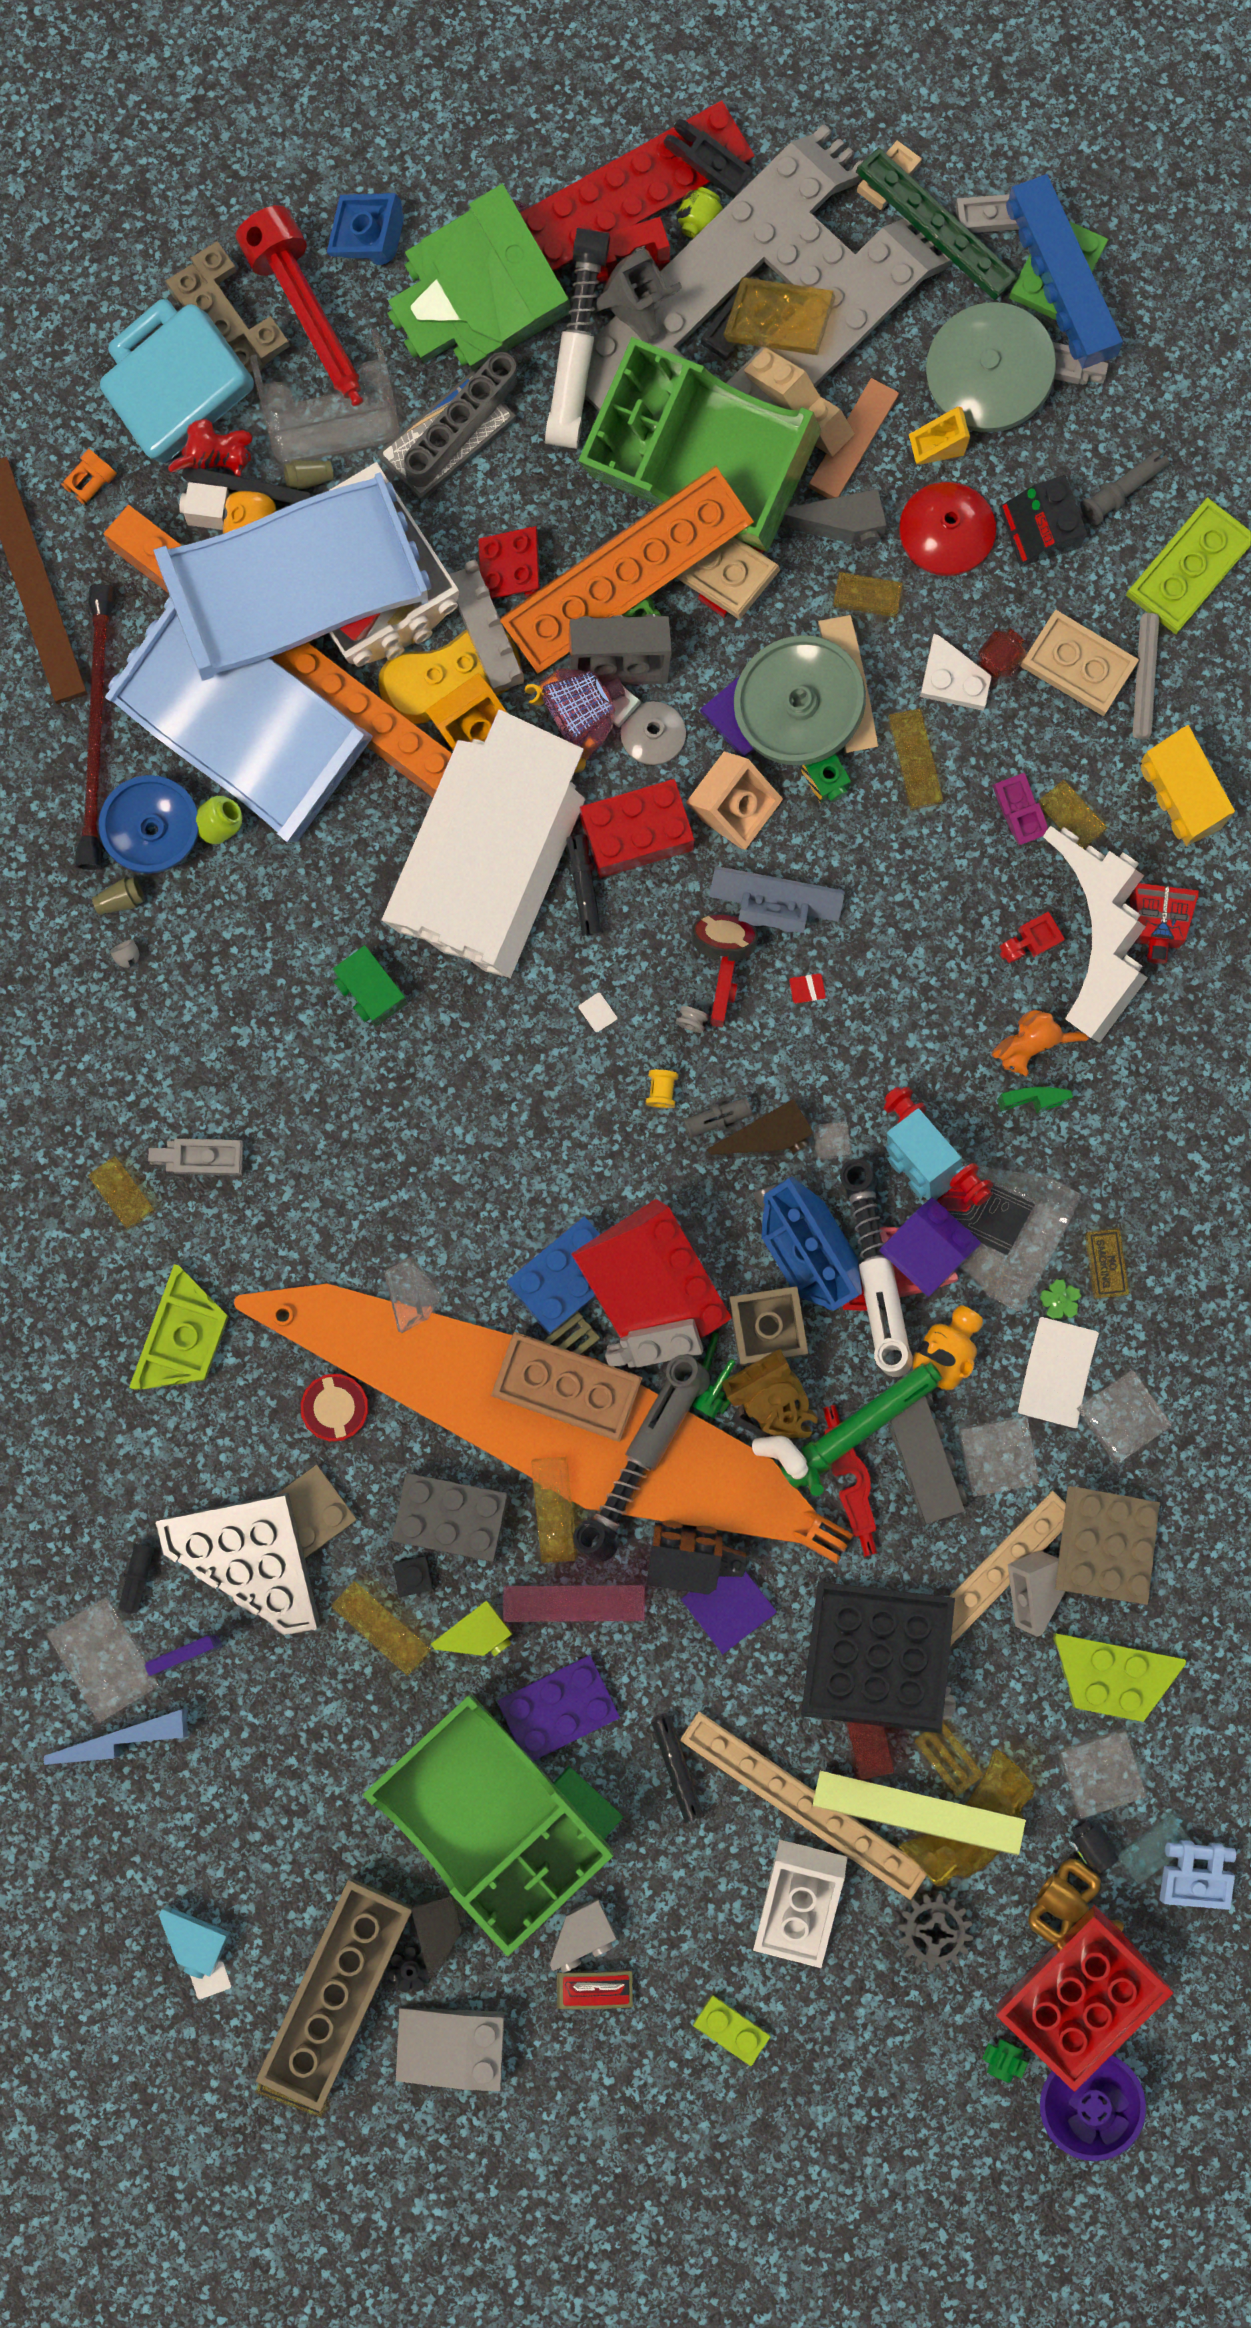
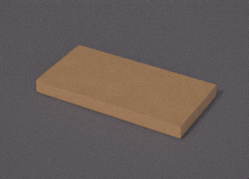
[491,1332,642,1442]

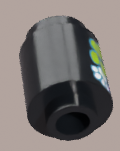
[1069,1818,1119,1873]

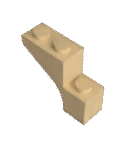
[743,347,855,457]

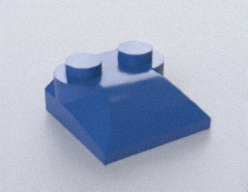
[326,193,404,265]

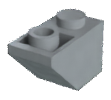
[550,1897,616,1973]

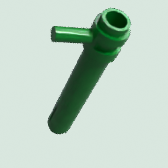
[781,1362,943,1496]

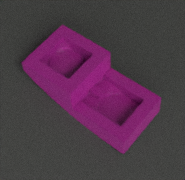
[992,773,1048,845]

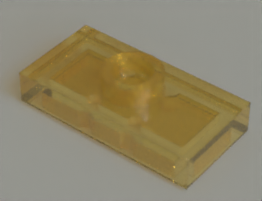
[1038,779,1107,849]
[88,1156,155,1230]

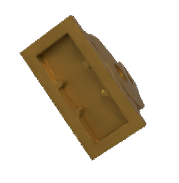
[721,1348,818,1438]

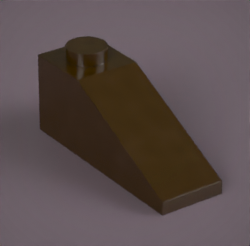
[705,1099,814,1160]

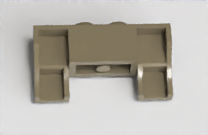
[166,241,290,379]

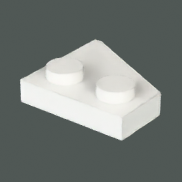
[920,634,991,710]

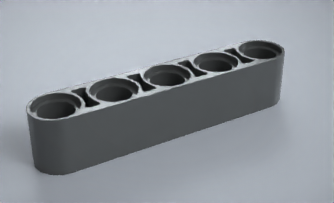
[404,352,517,487]

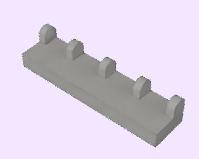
[449,560,524,693]

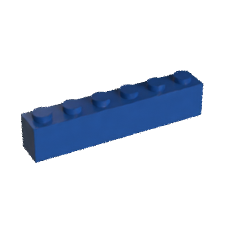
[1006,174,1123,369]

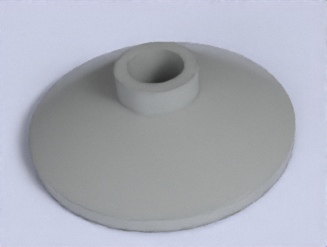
[621,701,686,765]

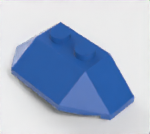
[762,1177,862,1311]

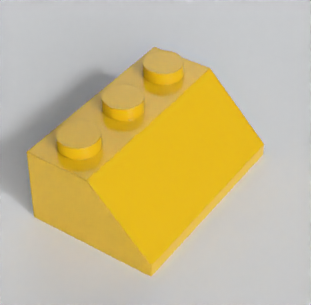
[1141,725,1235,846]

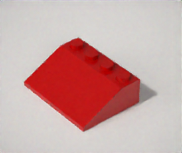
[571,1199,732,1339]
[996,1905,1174,2092]

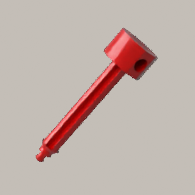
[235,205,363,407]

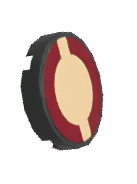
[691,913,758,961]

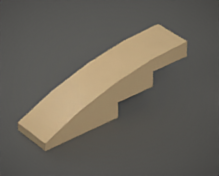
[818,615,878,753]

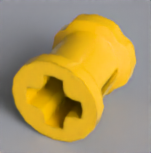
[646,1069,678,1108]

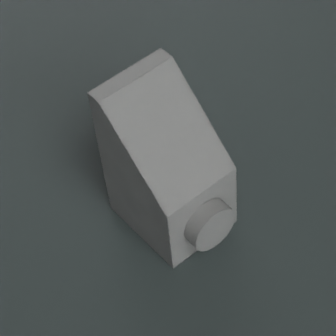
[1008,1551,1065,1636]

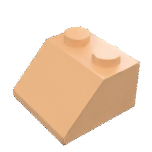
[686,751,783,850]

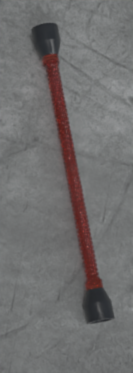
[75,584,115,870]

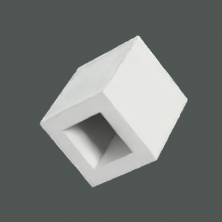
[180,482,229,530]

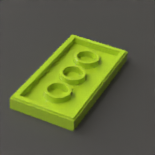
[1126,497,1251,634]

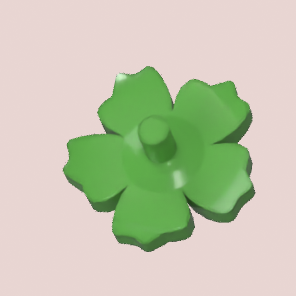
[1039,1279,1081,1320]

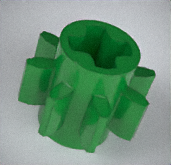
[982,2038,1028,2083]

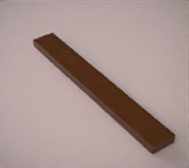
[0,456,88,705]

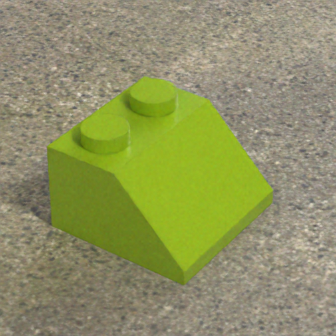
[431,1600,513,1657]

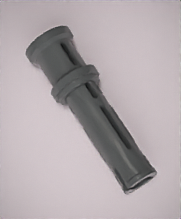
[1080,449,1169,525]

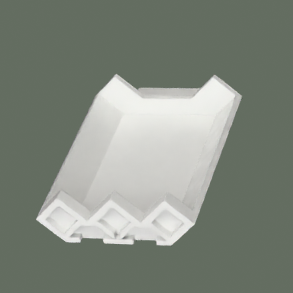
[382,709,585,978]

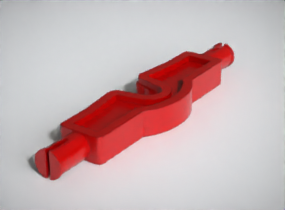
[822,1405,878,1557]

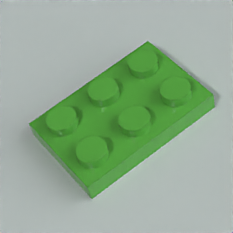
[1009,221,1108,320]

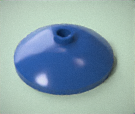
[99,775,198,873]

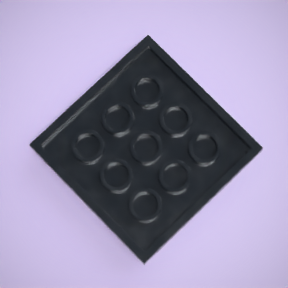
[801,1582,955,1734]

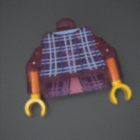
[525,668,625,773]

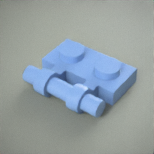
[1159,1840,1236,1910]

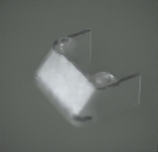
[250,328,399,464]

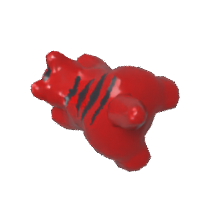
[168,419,253,477]

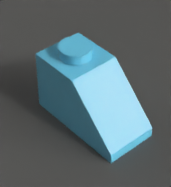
[159,1906,231,1979]

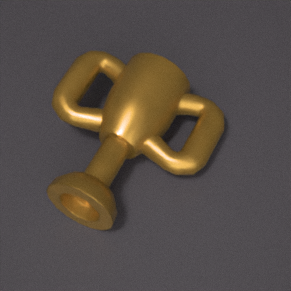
[1028,1858,1124,1945]

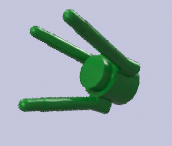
[691,1332,735,1419]

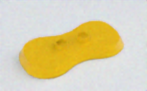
[378,629,521,724]

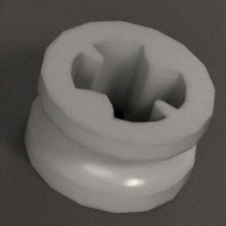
[676,1006,709,1033]

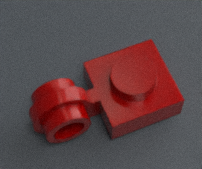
[999,911,1065,964]

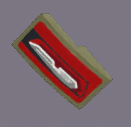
[557,1970,633,2009]

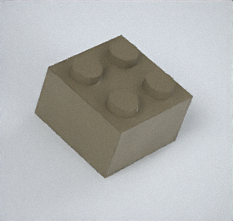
[728,1286,808,1367]

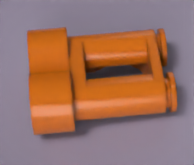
[61,448,117,506]

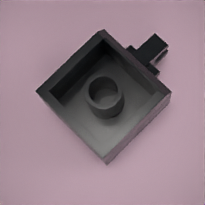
[646,1520,747,1595]

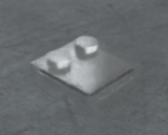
[1077,1369,1172,1464]
[959,1416,1040,1497]
[1058,1729,1146,1819]

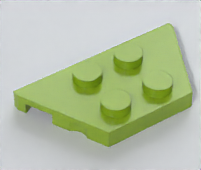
[129,1264,229,1390]
[1053,1633,1186,1722]

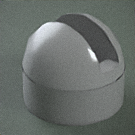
[110,939,139,968]

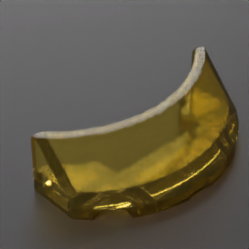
[899,1749,1035,1887]

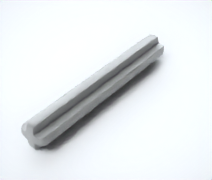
[1133,613,1159,739]

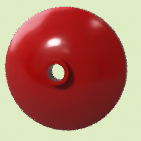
[899,482,996,576]

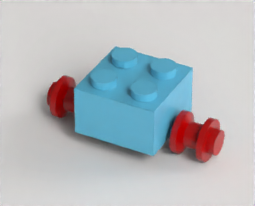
[883,1087,993,1206]

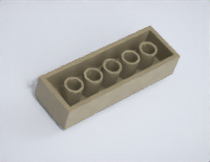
[256,1878,414,2112]

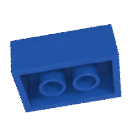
[506,1216,600,1336]

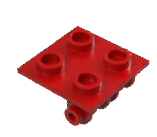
[478,526,541,599]

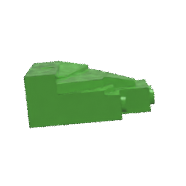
[387,183,571,371]

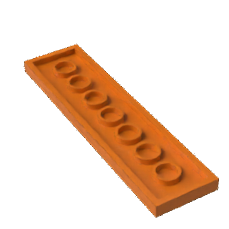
[500,465,754,673]

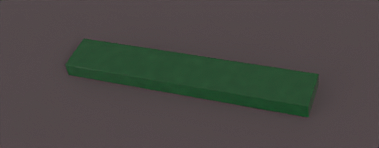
[856,147,1018,301]

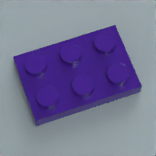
[497,1655,620,1761]

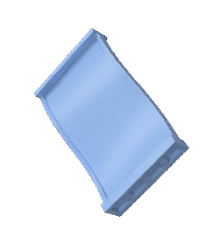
[153,472,432,681]
[105,597,373,842]

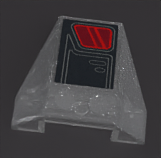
[923,1162,1081,1312]

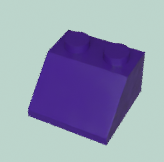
[879,1197,981,1297]

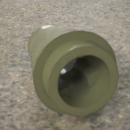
[284,460,333,491]
[92,877,145,915]

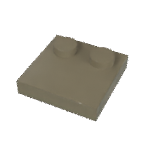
[276,1465,358,1559]

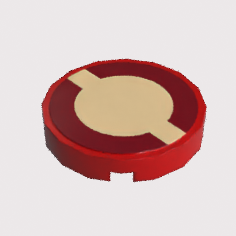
[301,1374,369,1442]

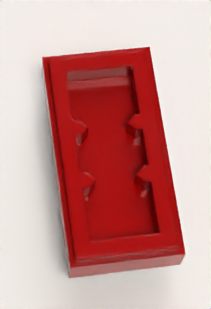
[710,956,737,1028]

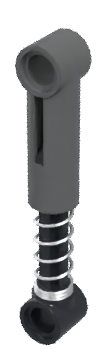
[573,1354,710,1562]

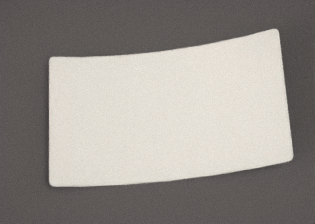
[1018,1317,1099,1428]

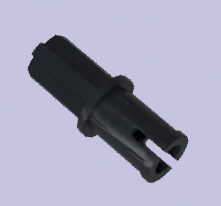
[118,1543,155,1613]

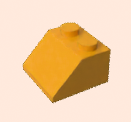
[425,673,507,751]

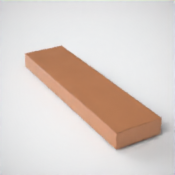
[808,378,899,499]

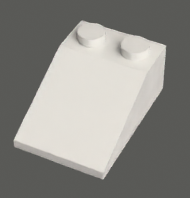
[753,1840,847,1968]

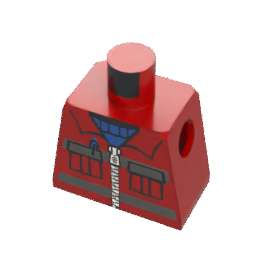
[1129,883,1199,964]

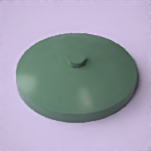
[926,302,1056,432]
[734,635,866,765]

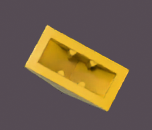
[909,406,970,465]

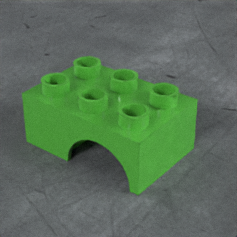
[578,337,821,552]
[362,1693,614,1957]

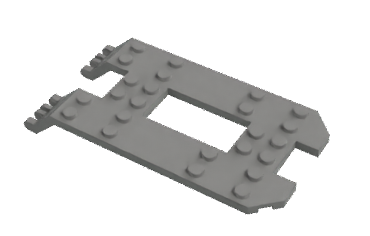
[584,124,953,411]

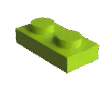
[693,1994,771,2066]

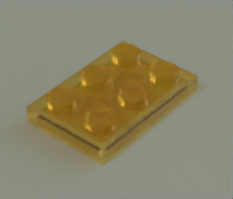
[724,277,836,355]

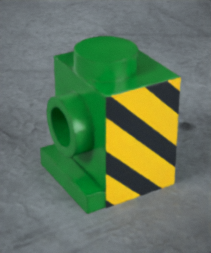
[801,754,851,804]

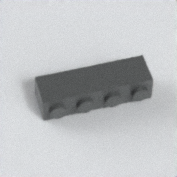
[887,1392,967,1525]

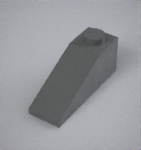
[781,489,887,545]

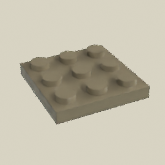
[1055,1487,1160,1605]

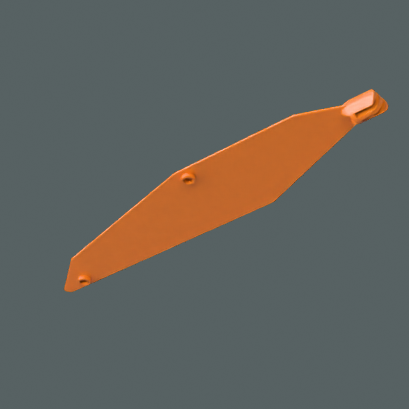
[234,1284,854,1564]

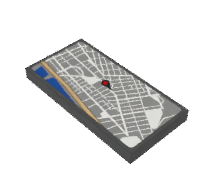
[377,371,516,502]

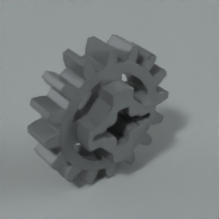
[896,1892,973,1972]

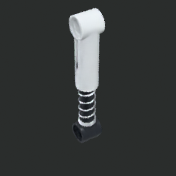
[545,227,610,449]
[840,1159,913,1377]

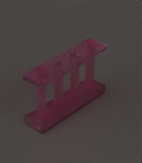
[503,1585,645,1622]

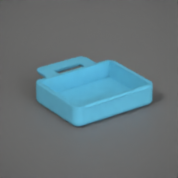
[100,299,254,463]

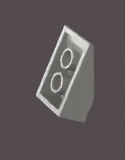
[396,2007,505,2091]

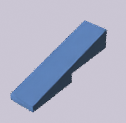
[44,1708,188,1765]

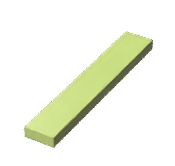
[812,1771,1026,1856]

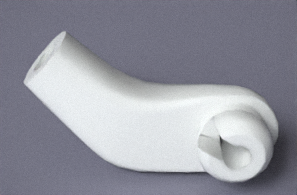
[752,1436,808,1479]

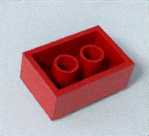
[580,779,695,878]

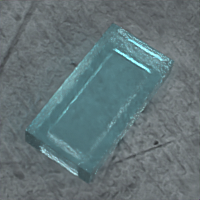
[1117,1814,1192,1885]

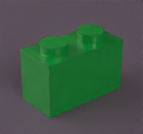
[333,945,407,1027]

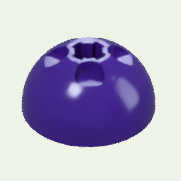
[1040,2055,1146,2162]

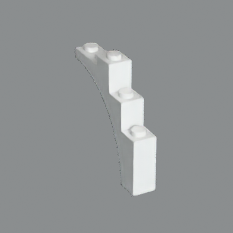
[1043,826,1147,1043]

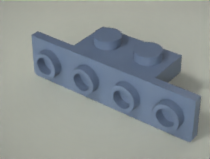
[709,866,845,933]

